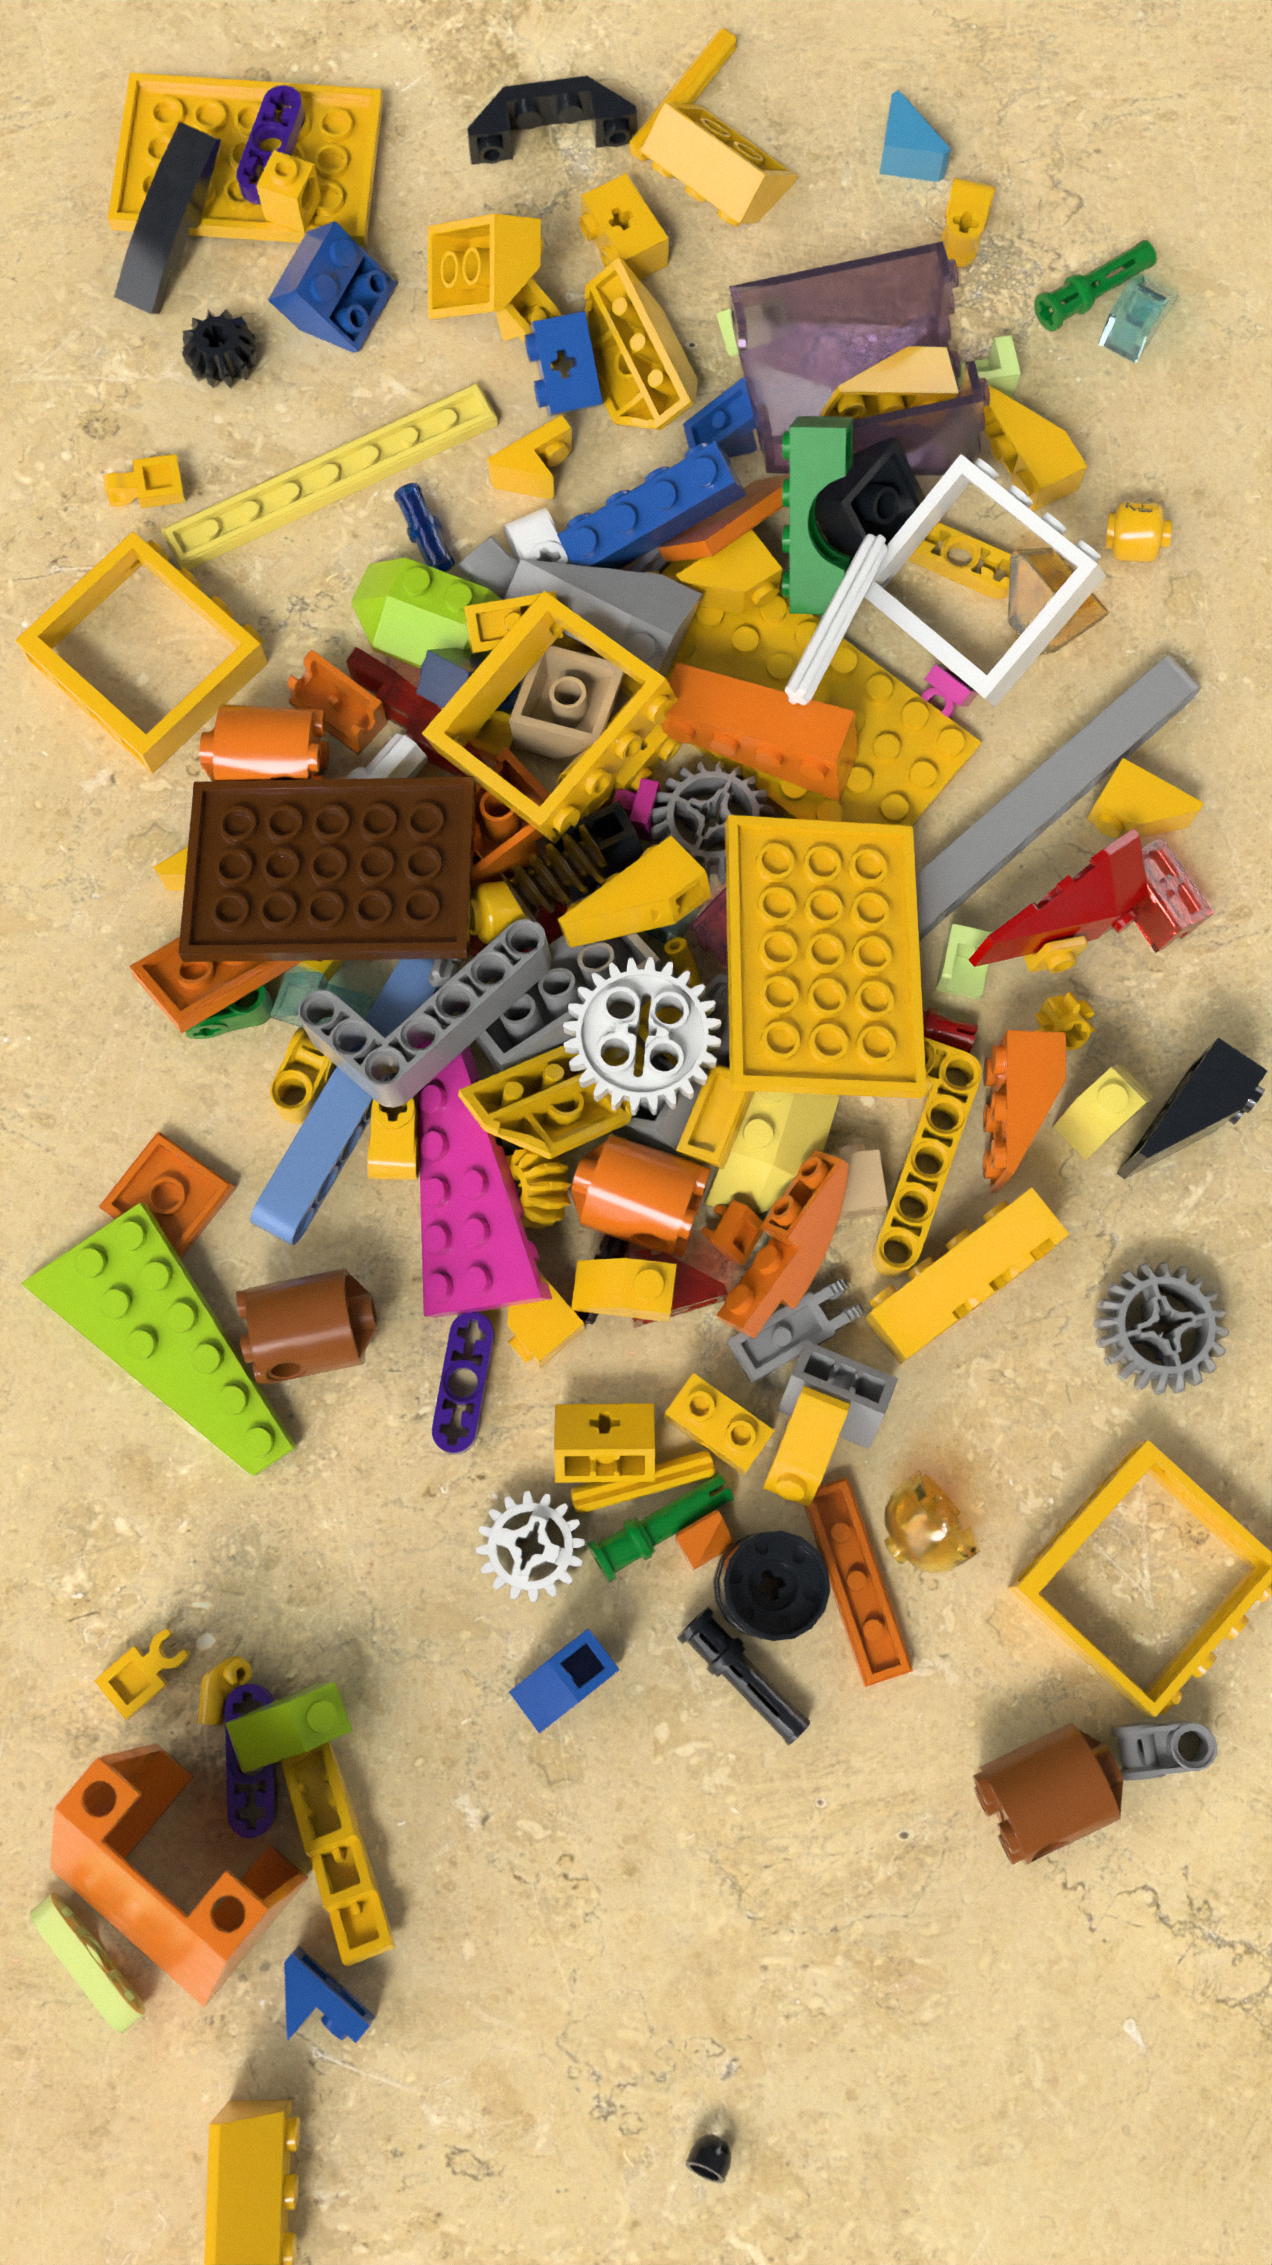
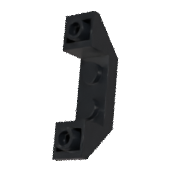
[467,76,637,165]

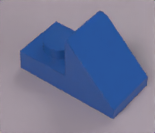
[683,376,767,458]
[284,1946,376,2043]

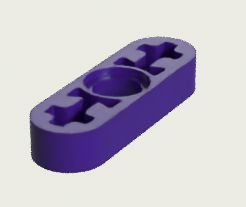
[236,85,305,204]
[432,1312,495,1455]
[225,1684,278,1838]

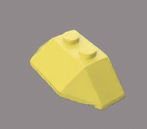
[704,1091,840,1216]

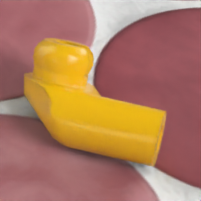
[196,1656,253,1725]

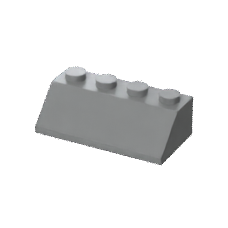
[457,933,663,1073]

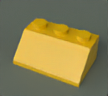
[641,102,799,227]
[427,213,544,320]
[204,2100,300,2265]

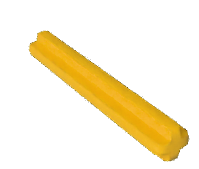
[629,28,737,162]

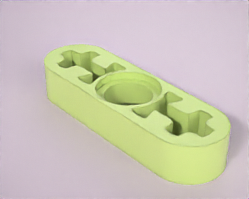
[30,1892,145,2033]

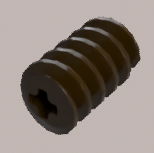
[501,824,608,923]

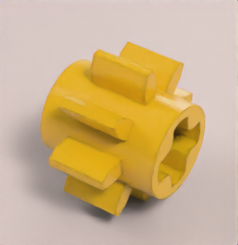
[1034,992,1096,1050]

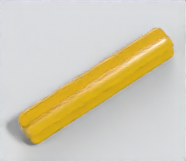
[570,1451,715,1514]

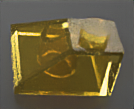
[1008,548,1110,655]

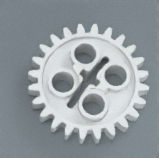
[563,957,721,1115]

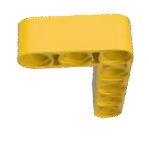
[871,1037,982,1278]

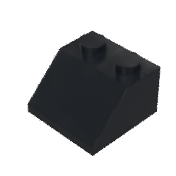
[816,437,925,562]

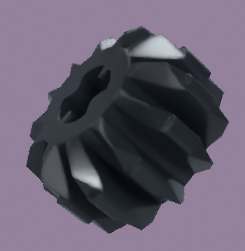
[182,309,257,389]

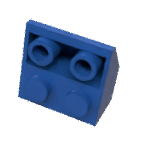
[268,221,397,353]

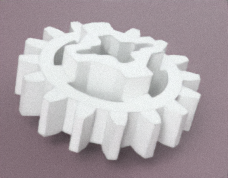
[476,1491,585,1602]

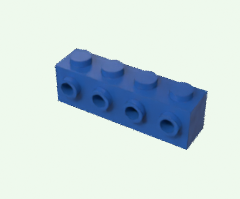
[557,441,747,570]

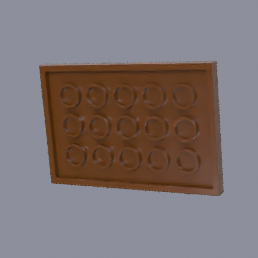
[178,777,476,962]

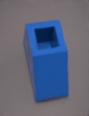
[509,1628,620,1733]

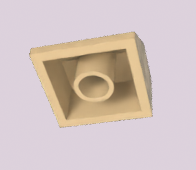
[509,646,625,759]

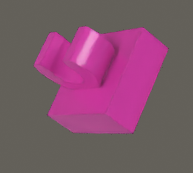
[921,664,978,718]
[612,778,661,842]

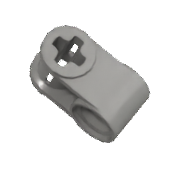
[1111,1721,1217,1781]

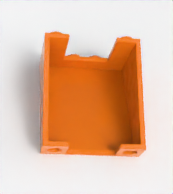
[50,1743,309,2007]

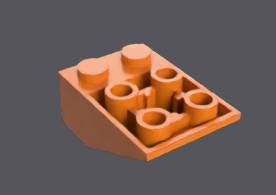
[982,1030,1066,1193]

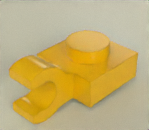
[103,454,185,509]

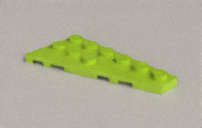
[21,1203,298,1476]

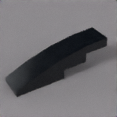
[114,122,221,314]

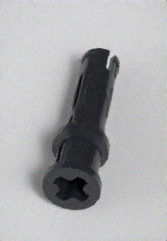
[677,1606,810,1745]

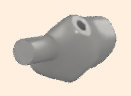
[458,536,519,600]

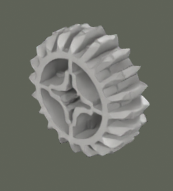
[650,761,774,885]
[1094,1262,1229,1395]

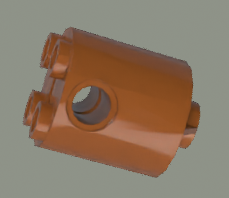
[236,1268,378,1385]
[973,1723,1123,1865]

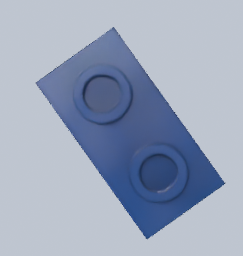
[524,311,603,417]

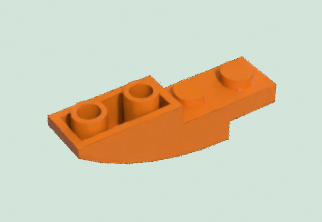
[716,1150,849,1339]

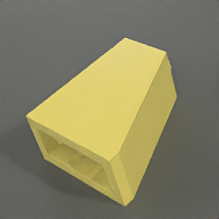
[1053,1064,1154,1161]

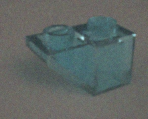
[1099,274,1180,364]

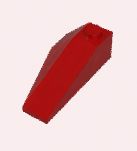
[969,828,1148,967]

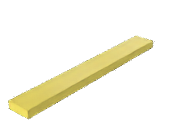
[161,383,498,570]

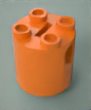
[199,704,329,781]
[571,1134,711,1257]

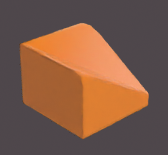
[675,1510,733,1570]

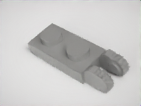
[726,1278,866,1384]

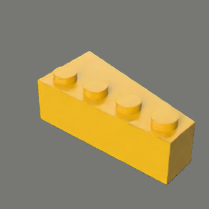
[865,1188,1070,1365]

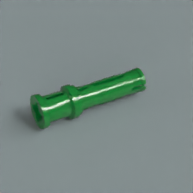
[1034,240,1157,332]
[587,1473,734,1583]

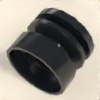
[713,1531,831,1641]

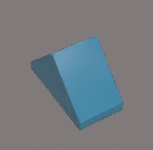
[879,90,951,182]

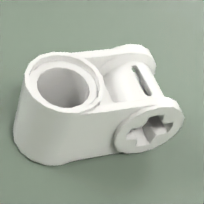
[504,507,569,564]

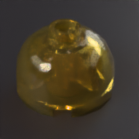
[884,1471,980,1574]

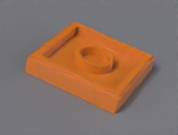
[99,1131,236,1259]

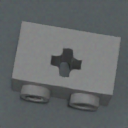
[778,1340,898,1449]

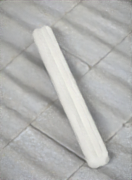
[785,534,888,705]

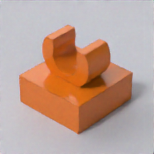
[701,1200,764,1267]

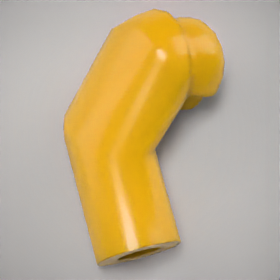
[664,937,704,989]

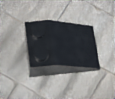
[1117,1037,1268,1179]

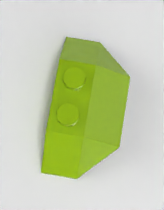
[351,557,502,669]

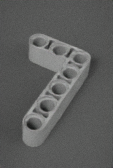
[298,919,552,1108]

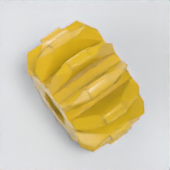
[506,1148,572,1229]

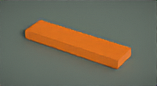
[804,1477,913,1687]

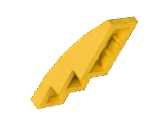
[281,1741,396,1967]

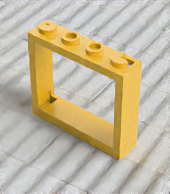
[15,531,268,774]
[422,591,678,844]
[1008,1440,1272,1718]

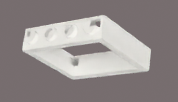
[864,454,1106,707]

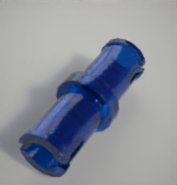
[394,483,455,572]

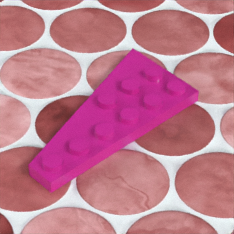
[416,1041,553,1318]

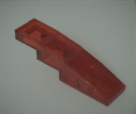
[346,647,487,777]

